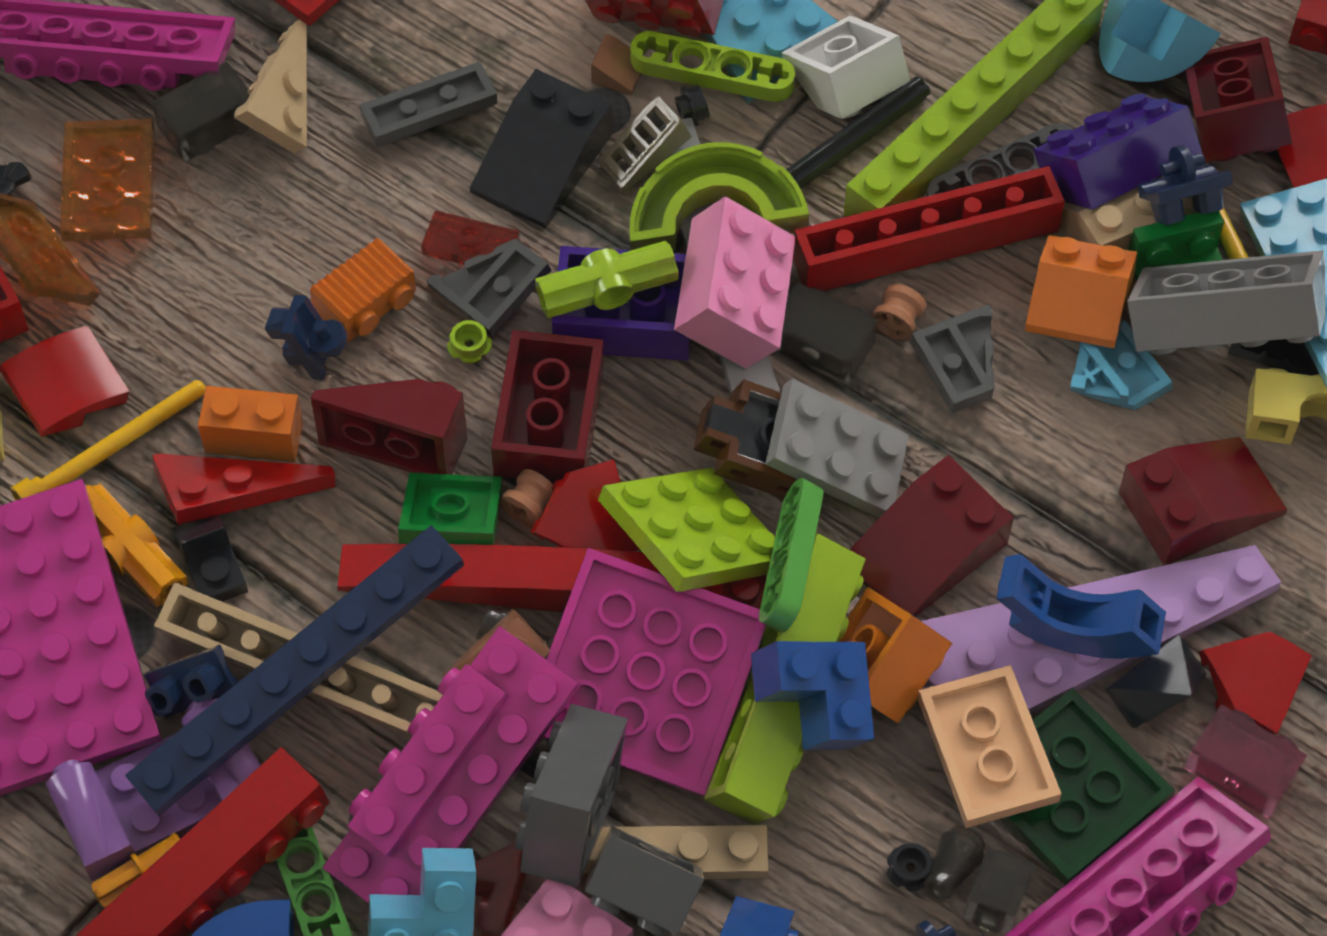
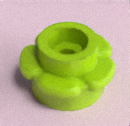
[447,320,492,364]

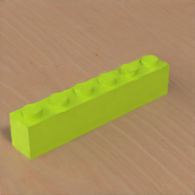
[704,533,866,825]

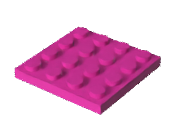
[542,548,766,798]

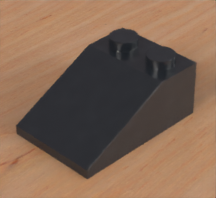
[470,69,612,229]

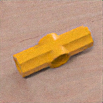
[86,483,189,607]

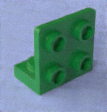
[1128,211,1224,282]

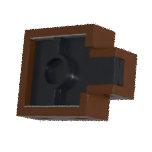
[693,379,797,498]

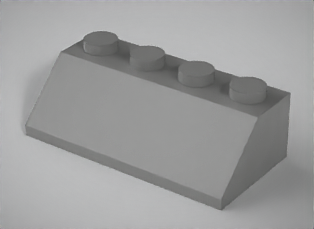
[1127,250,1326,355]

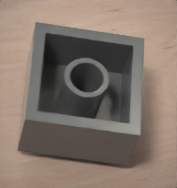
[585,826,704,936]

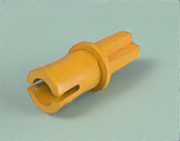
[91,832,180,908]

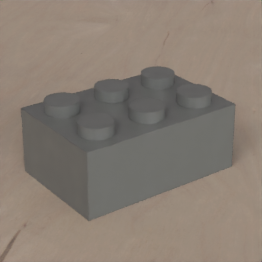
[515,704,628,887]

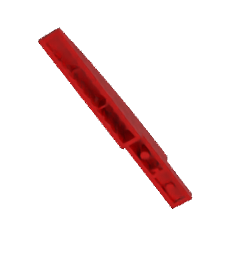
[337,544,767,612]

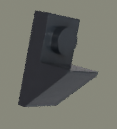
[171,515,248,602]

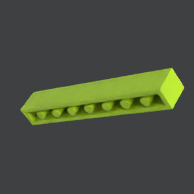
[843,0,1104,217]

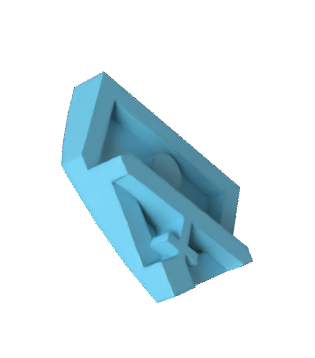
[1070,320,1172,410]

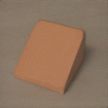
[591,34,641,95]

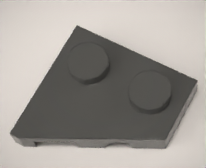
[426,239,552,337]
[910,304,994,413]

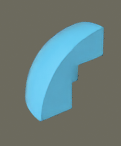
[1099,0,1221,82]

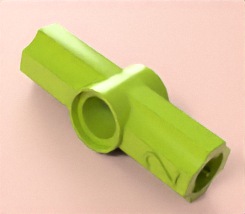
[535,240,678,318]

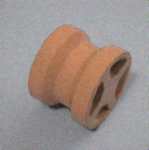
[871,284,927,340]
[500,469,553,528]

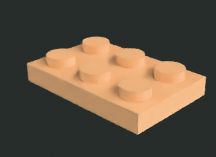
[917,665,1061,828]

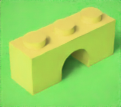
[1245,368,1327,445]

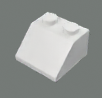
[781,15,911,119]

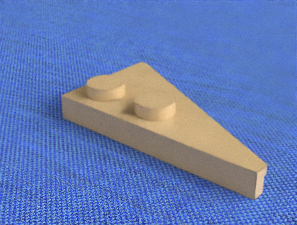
[234,20,307,154]

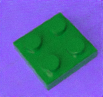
[398,473,502,545]

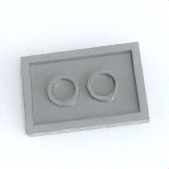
[765,379,909,518]

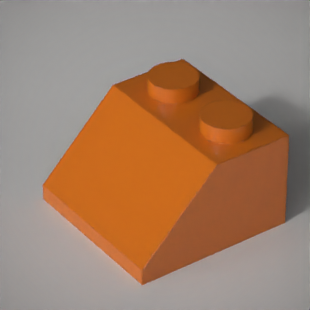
[1025,235,1137,349]
[839,587,952,723]

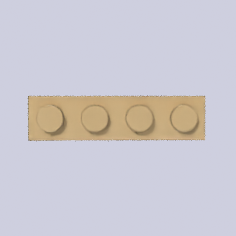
[581,825,768,881]

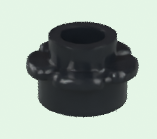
[674,84,710,126]
[887,843,935,891]

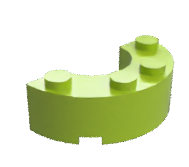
[629,142,809,251]

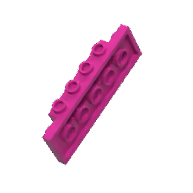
[0,0,236,91]
[322,625,581,903]
[1004,776,1271,936]

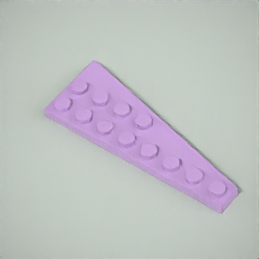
[921,545,1281,715]

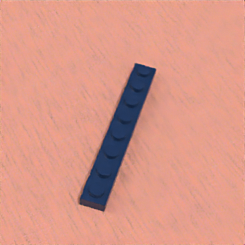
[125,525,464,816]

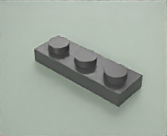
[360,62,498,147]

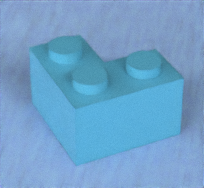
[368,848,476,936]

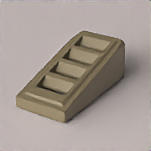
[597,96,692,192]

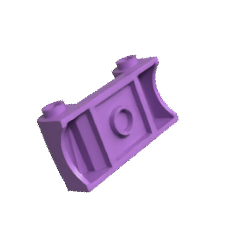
[46,698,260,882]

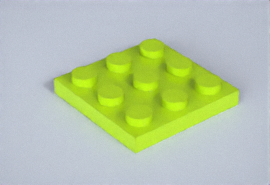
[598,467,775,592]

